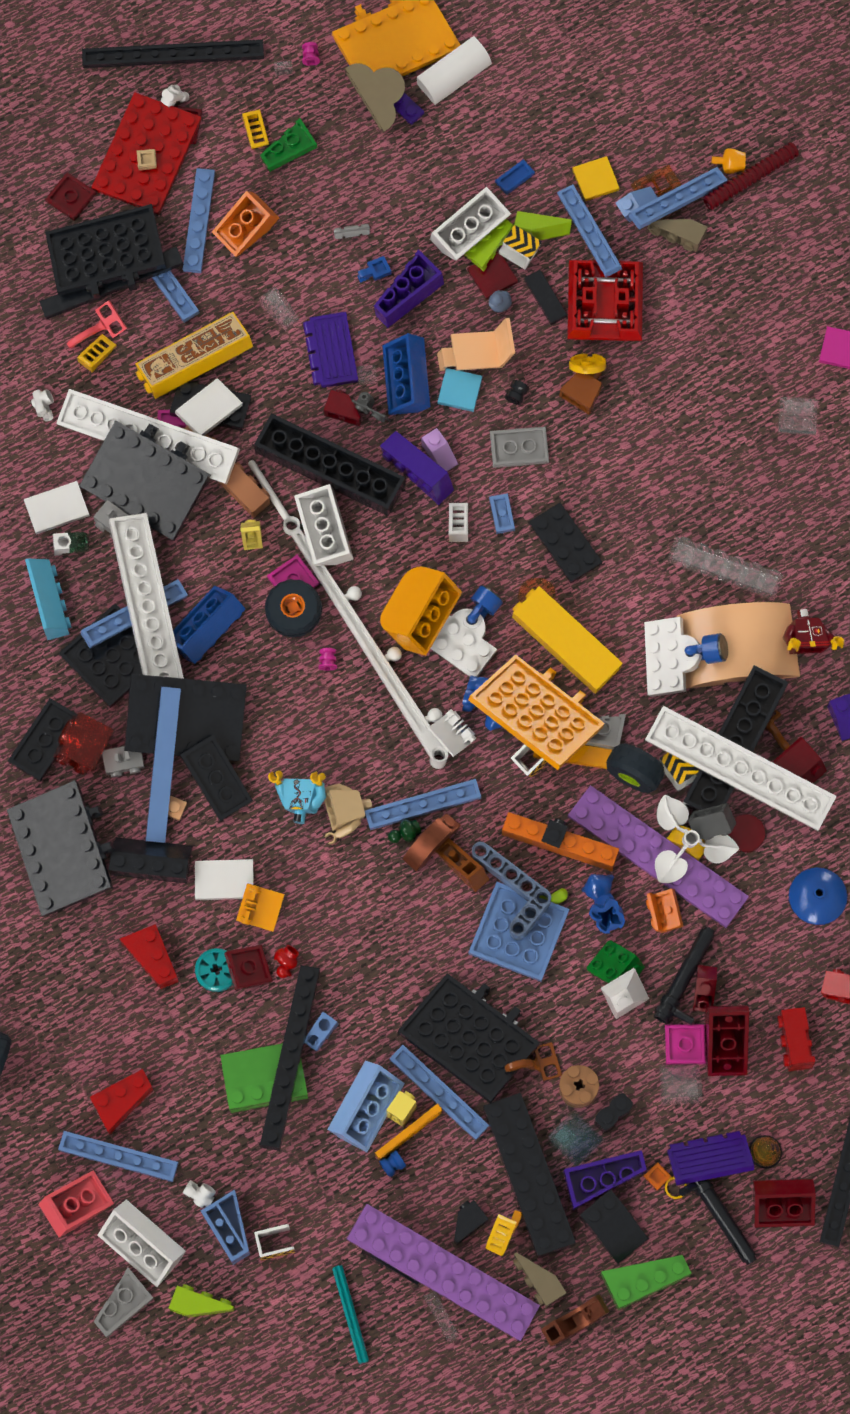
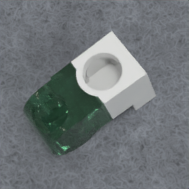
[53,532,89,556]

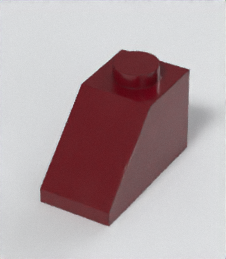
[324,390,361,426]

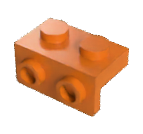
[646,888,684,933]

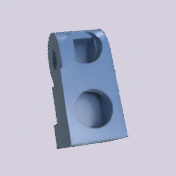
[304,1012,339,1052]

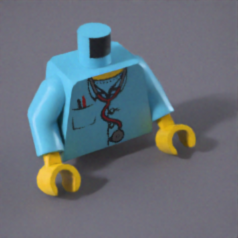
[268,770,326,824]

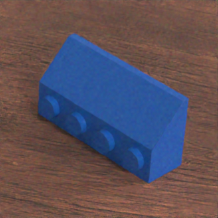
[382,333,430,415]
[173,586,245,664]

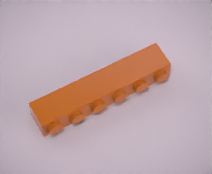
[502,812,619,872]

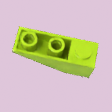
[514,211,572,240]
[168,1284,235,1317]

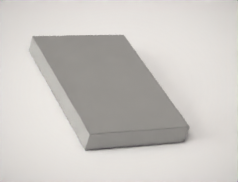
[490,426,549,468]

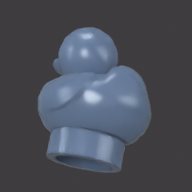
[489,290,512,313]

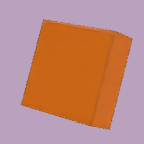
[643,1162,672,1191]

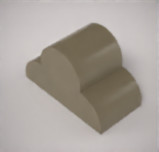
[344,63,405,133]

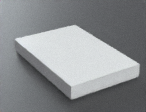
[175,378,242,436]
[24,481,90,535]
[195,859,254,900]

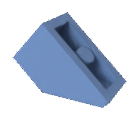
[615,186,658,222]

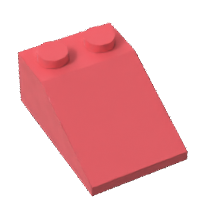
[38,1170,114,1238]

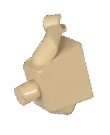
[324,784,372,845]

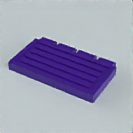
[303,312,358,388]
[667,1131,754,1186]

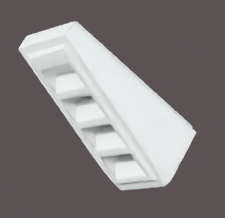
[449,503,468,542]

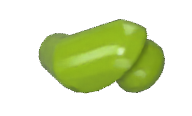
[539,888,568,905]

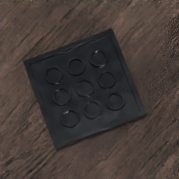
[59,603,143,708]

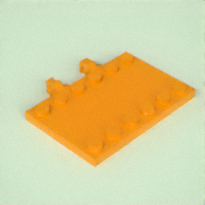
[332,0,460,76]
[468,655,605,770]

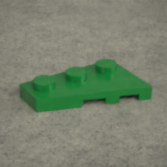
[260,118,318,172]

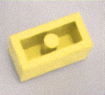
[386,1091,417,1128]

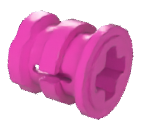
[302,42,320,66]
[318,648,337,671]

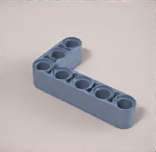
[472,842,551,940]

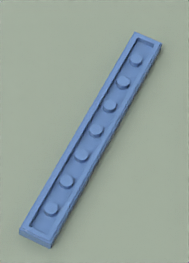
[145,687,181,843]

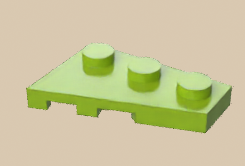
[464,219,513,272]

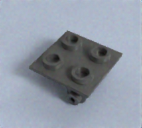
[352,392,391,423]

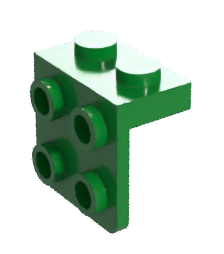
[587,940,645,984]

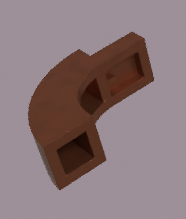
[403,813,461,872]
[541,1294,610,1347]

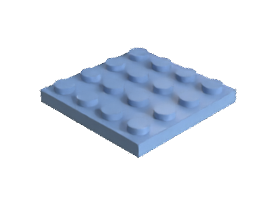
[468,882,569,982]

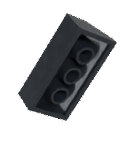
[108,837,193,884]

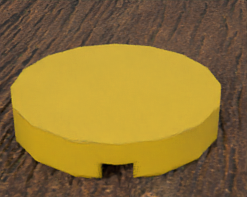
[569,353,606,374]

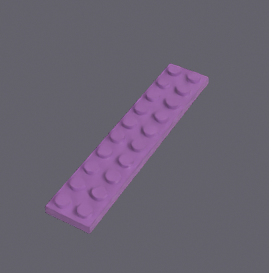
[568,785,749,928]
[346,1204,540,1341]

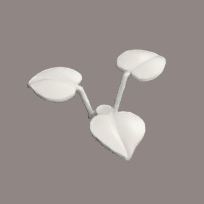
[655,795,739,883]

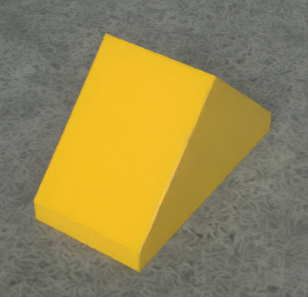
[667,825,705,861]

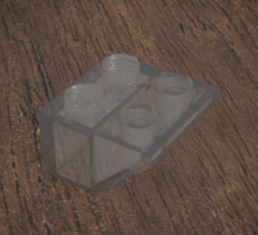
[778,397,818,436]

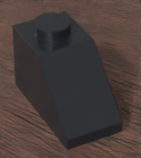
[454,1200,489,1245]

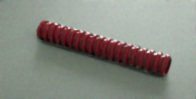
[703,142,799,210]

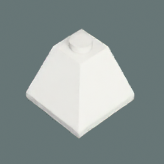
[601,968,649,1019]

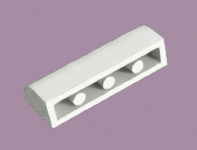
[417,36,492,105]

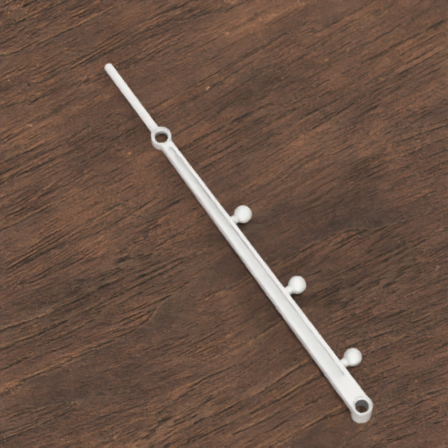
[248,460,448,769]

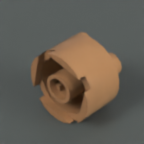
[559,1065,599,1108]

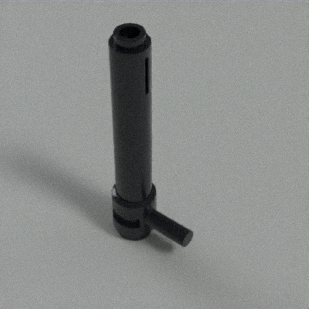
[654,926,715,1025]
[679,1179,757,1265]

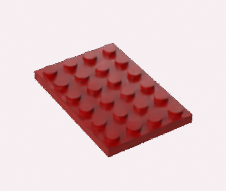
[91,92,202,215]

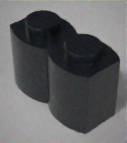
[594,1093,633,1134]

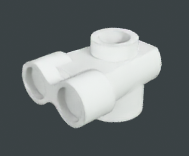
[161,85,189,107]
[31,389,54,421]
[183,1180,216,1208]

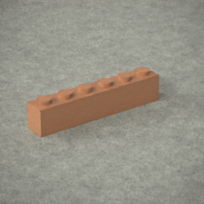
[184,426,270,518]

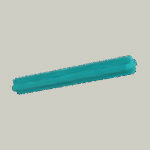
[332,1265,369,1364]

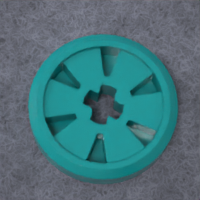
[195,948,233,992]

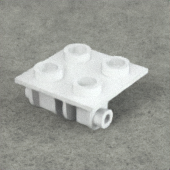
[428,709,476,757]

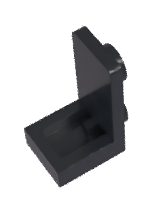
[541,818,569,849]

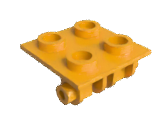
[236,883,285,932]

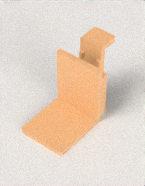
[437,318,515,371]

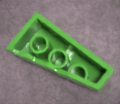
[601,1255,692,1311]

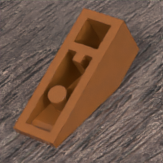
[436,838,490,892]

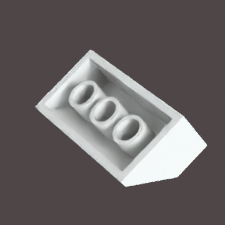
[430,187,511,261]
[294,484,354,566]
[97,1199,186,1287]

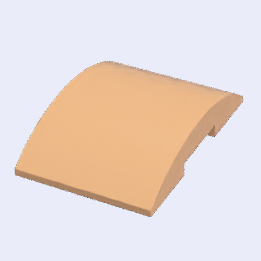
[677,602,800,689]

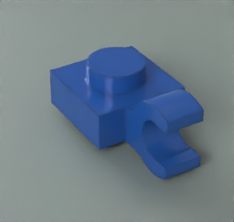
[357,256,392,283]

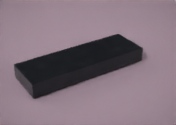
[524,270,567,325]

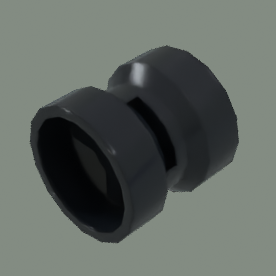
[505,380,529,406]

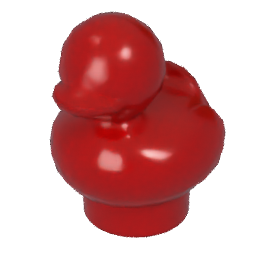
[274,945,299,978]

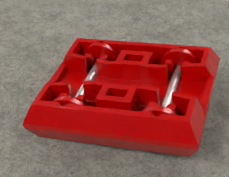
[567,260,643,341]

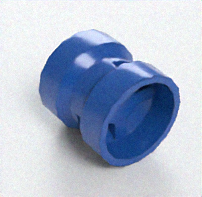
[379,1150,406,1177]

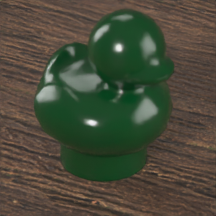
[388,819,421,843]

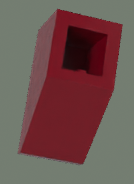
[693,965,717,1012]

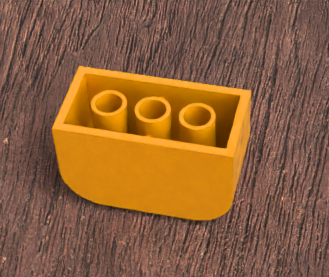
[380,566,462,656]

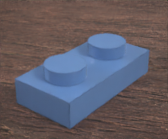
[489,493,515,534]

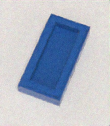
[495,159,535,195]

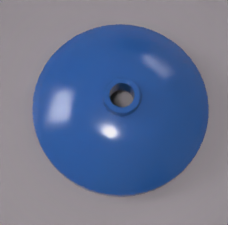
[789,868,847,925]

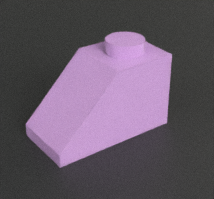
[421,428,458,471]

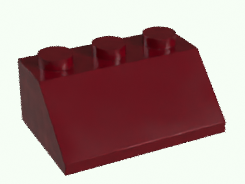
[772,737,827,783]
[753,1179,816,1228]

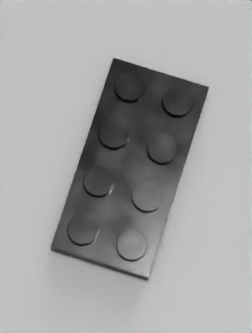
[170,382,252,431]
[529,502,602,583]
[8,698,82,782]
[180,735,253,821]

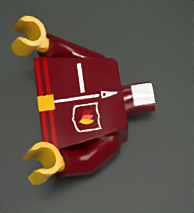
[783,609,844,654]

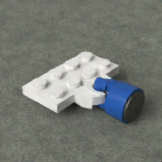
[430,585,503,677]
[644,617,728,697]

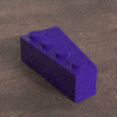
[374,249,444,328]
[380,431,454,505]
[563,1150,647,1210]

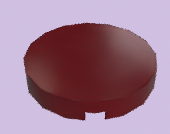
[728,814,765,853]

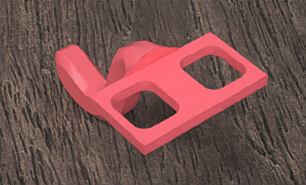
[67,300,127,348]

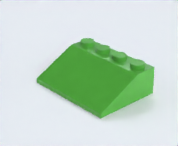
[220,1043,308,1113]

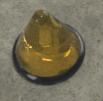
[749,1135,782,1169]

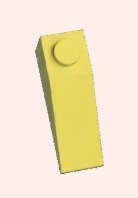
[241,520,263,550]

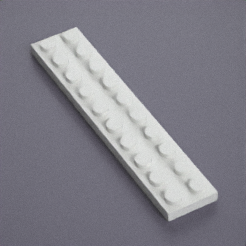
[56,389,240,484]
[109,513,184,679]
[645,706,836,831]

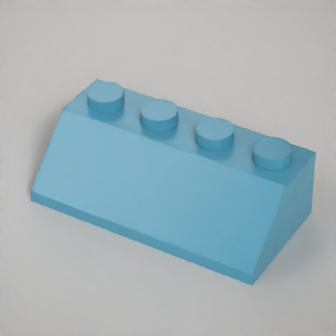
[25,558,72,640]

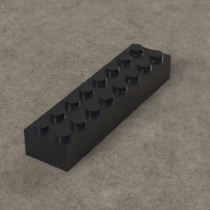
[254,413,406,516]
[683,665,789,811]
[483,1092,576,1259]

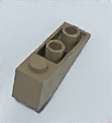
[647,219,708,252]
[513,1252,567,1308]

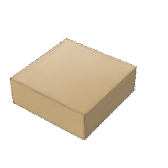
[137,149,157,170]

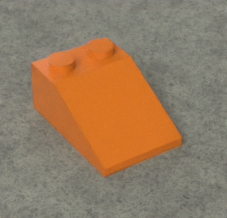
[212,191,279,257]

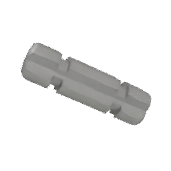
[334,224,370,239]

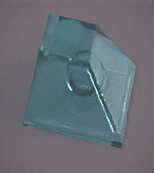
[548,1112,604,1166]

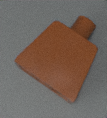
[559,372,602,415]

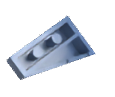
[201,1190,250,1265]

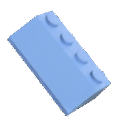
[327,1060,405,1152]

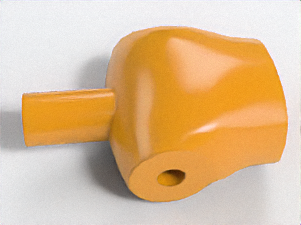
[711,148,746,174]

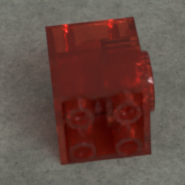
[53,712,114,775]

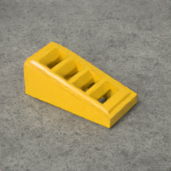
[242,109,269,149]
[77,334,116,373]
[485,1214,517,1256]

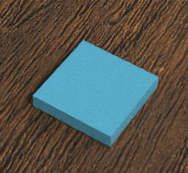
[438,368,482,412]

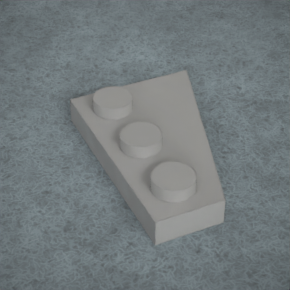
[585,714,626,750]
[94,1268,154,1338]

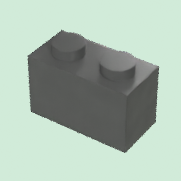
[688,803,736,840]

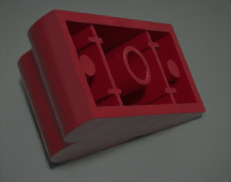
[705,1005,749,1076]

